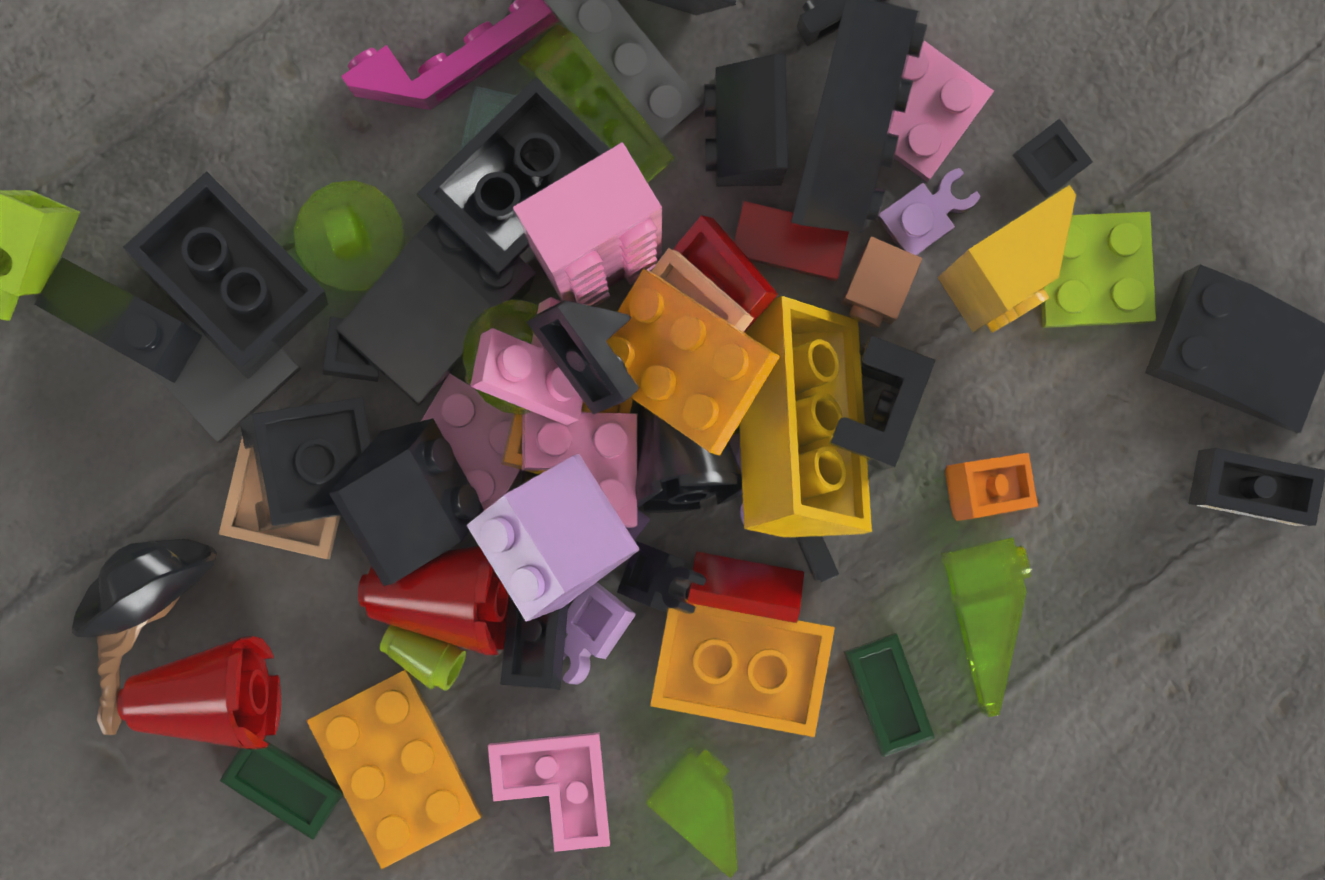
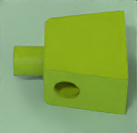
[0,190,80,321]

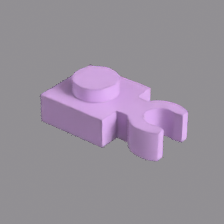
[878,168,981,255]
[563,582,636,685]

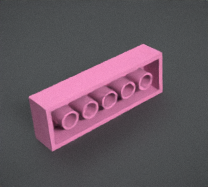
[513,142,662,307]

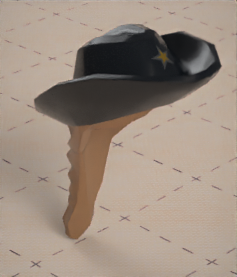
[72,539,217,735]

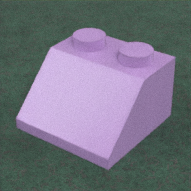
[466,454,640,622]

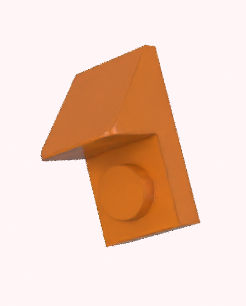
[945,453,1038,521]

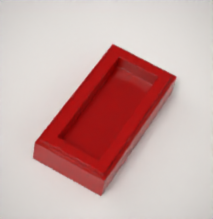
[734,201,849,282]
[687,551,804,623]

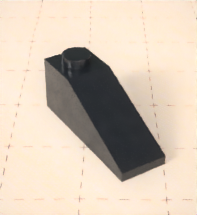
[34,257,202,383]

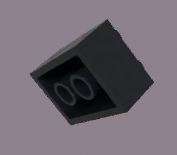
[123,171,328,379]

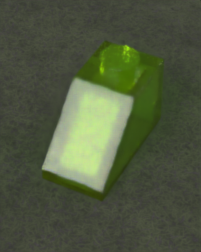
[645,747,738,878]

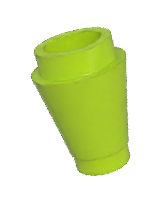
[379,625,466,691]

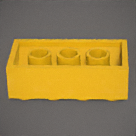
[937,185,1076,333]
[739,296,872,538]

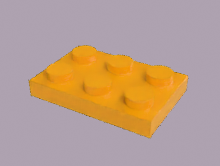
[606,269,780,456]
[650,599,835,737]
[306,670,482,870]

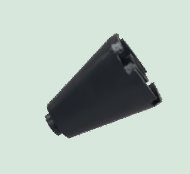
[635,405,743,513]

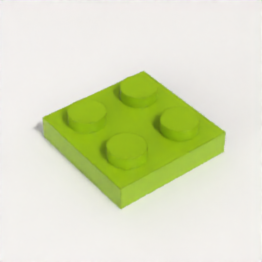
[1041,212,1156,328]

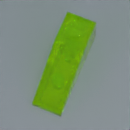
[517,24,675,183]
[941,537,1031,717]

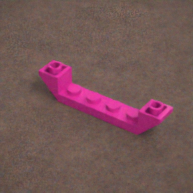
[341,0,560,110]

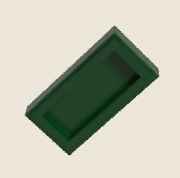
[844,633,935,757]
[220,739,343,840]

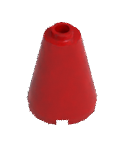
[358,545,509,655]
[117,636,281,750]

